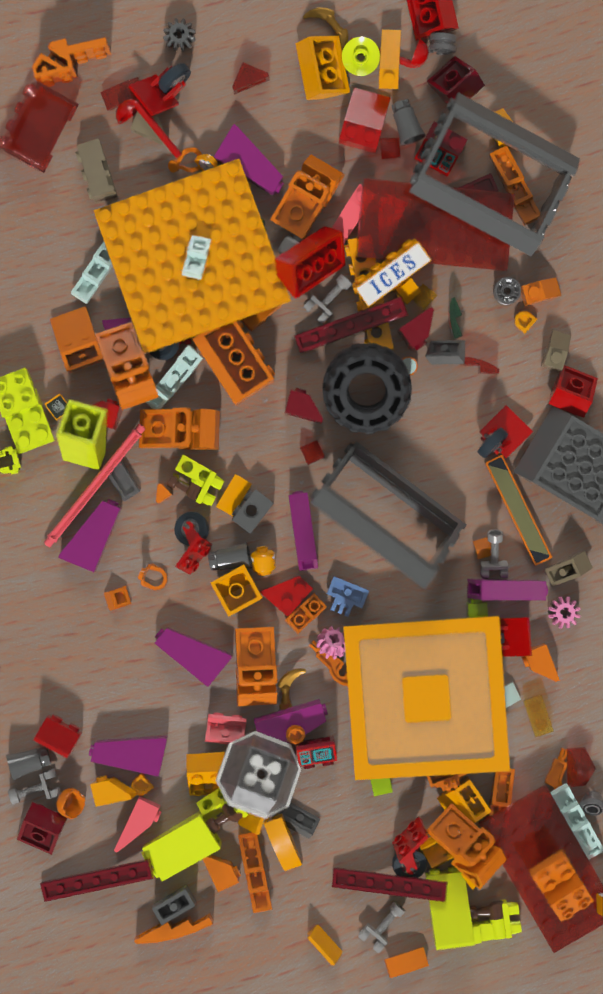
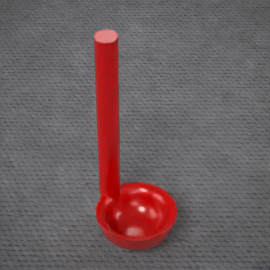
[350,37,429,68]
[115,99,182,159]

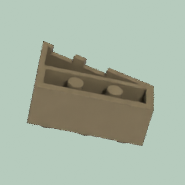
[75,138,118,203]

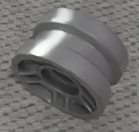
[429,33,456,55]
[493,277,521,305]

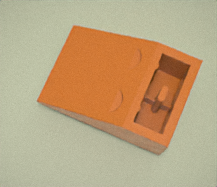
[50,306,104,373]

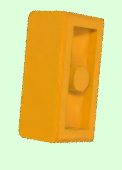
[216,474,252,516]
[307,924,342,966]

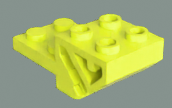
[0,368,55,454]

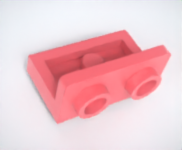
[205,712,247,745]

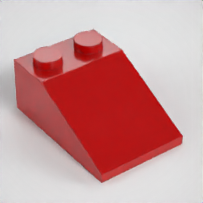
[339,87,391,153]

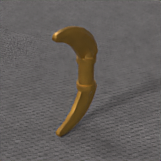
[303,7,349,51]
[278,668,306,710]

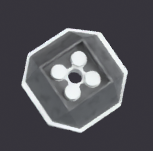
[215,731,301,819]

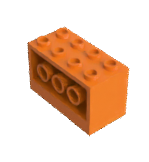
[193,320,275,406]

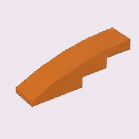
[489,145,540,226]
[486,769,515,848]
[238,832,273,914]
[134,913,213,944]

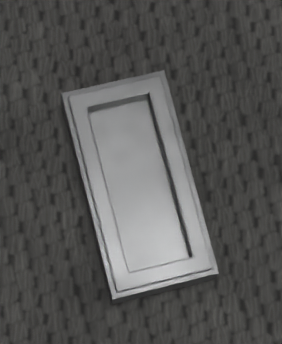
[108,461,141,502]

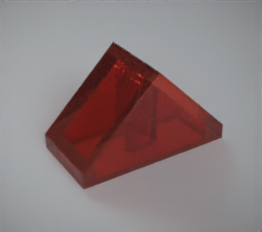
[232,62,270,95]
[567,747,596,787]

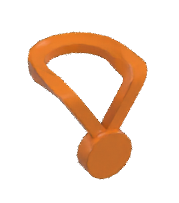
[168,147,202,173]
[138,564,168,590]

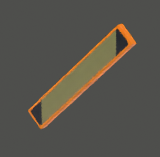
[485,455,552,566]

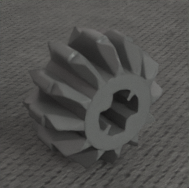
[163,18,196,52]

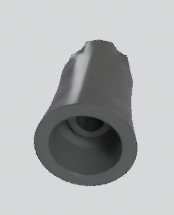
[392,99,426,146]
[208,542,251,571]
[6,747,51,780]

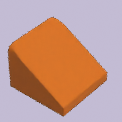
[104,586,132,611]

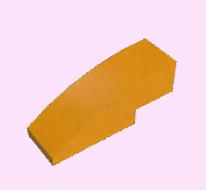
[264,813,302,871]

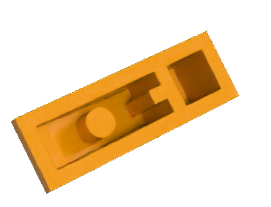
[379,29,401,89]

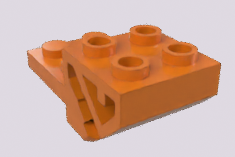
[32,37,111,88]
[270,154,345,240]
[95,322,159,410]
[139,408,220,450]
[235,627,277,706]
[426,803,506,889]
[529,850,593,922]

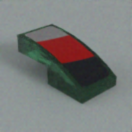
[448,297,462,340]

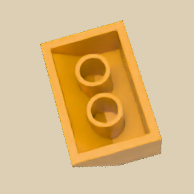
[295,36,350,100]

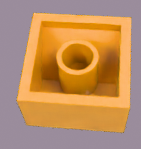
[210,565,263,617]

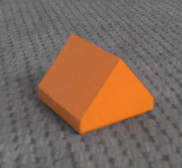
[156,484,173,503]
[473,537,491,559]

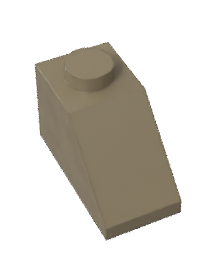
[130,111,166,146]
[541,330,571,372]
[544,551,593,586]

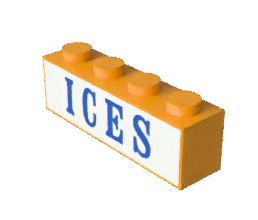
[352,239,431,307]

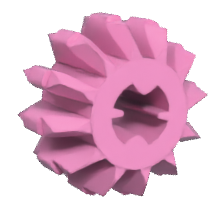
[548,596,581,629]
[316,626,345,660]

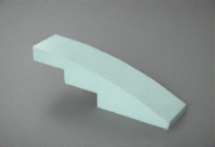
[71,242,113,304]
[550,783,603,860]

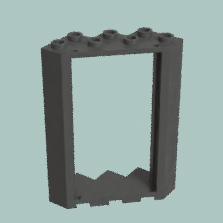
[409,93,580,256]
[310,441,466,589]

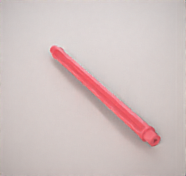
[44,424,146,548]

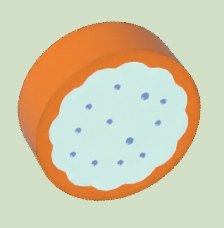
[402,357,418,376]

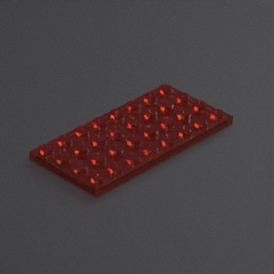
[356,178,515,271]
[479,785,603,953]

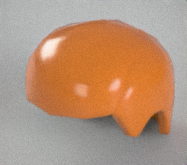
[56,788,85,819]

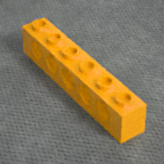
[345,235,394,350]

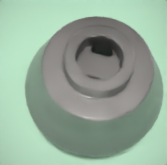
[580,791,603,816]

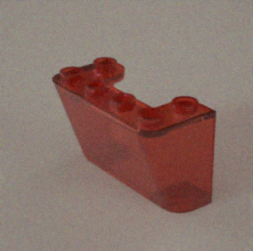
[0,81,79,173]

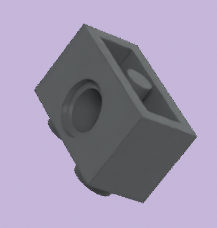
[232,489,274,534]
[152,884,196,925]

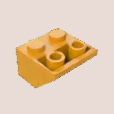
[186,752,225,796]
[436,776,492,823]

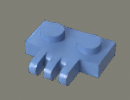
[327,576,369,617]

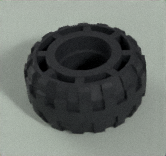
[322,343,412,434]

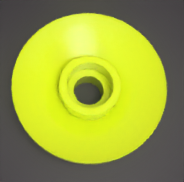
[342,37,380,76]

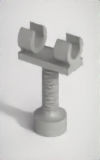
[303,274,352,325]
[481,529,508,579]
[8,769,62,805]
[358,901,406,953]

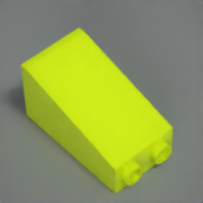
[56,400,107,470]
[141,811,222,881]
[425,866,475,950]

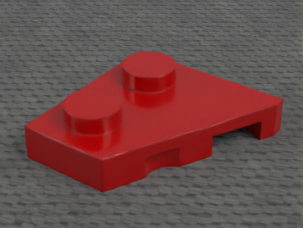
[260,576,313,617]

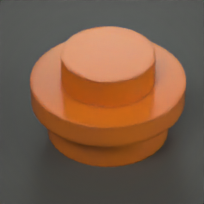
[286,725,305,744]

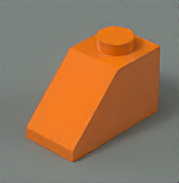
[521,277,562,307]
[521,643,560,682]
[203,854,241,893]

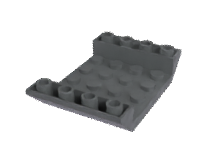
[514,406,603,525]

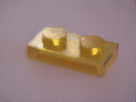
[523,694,554,737]

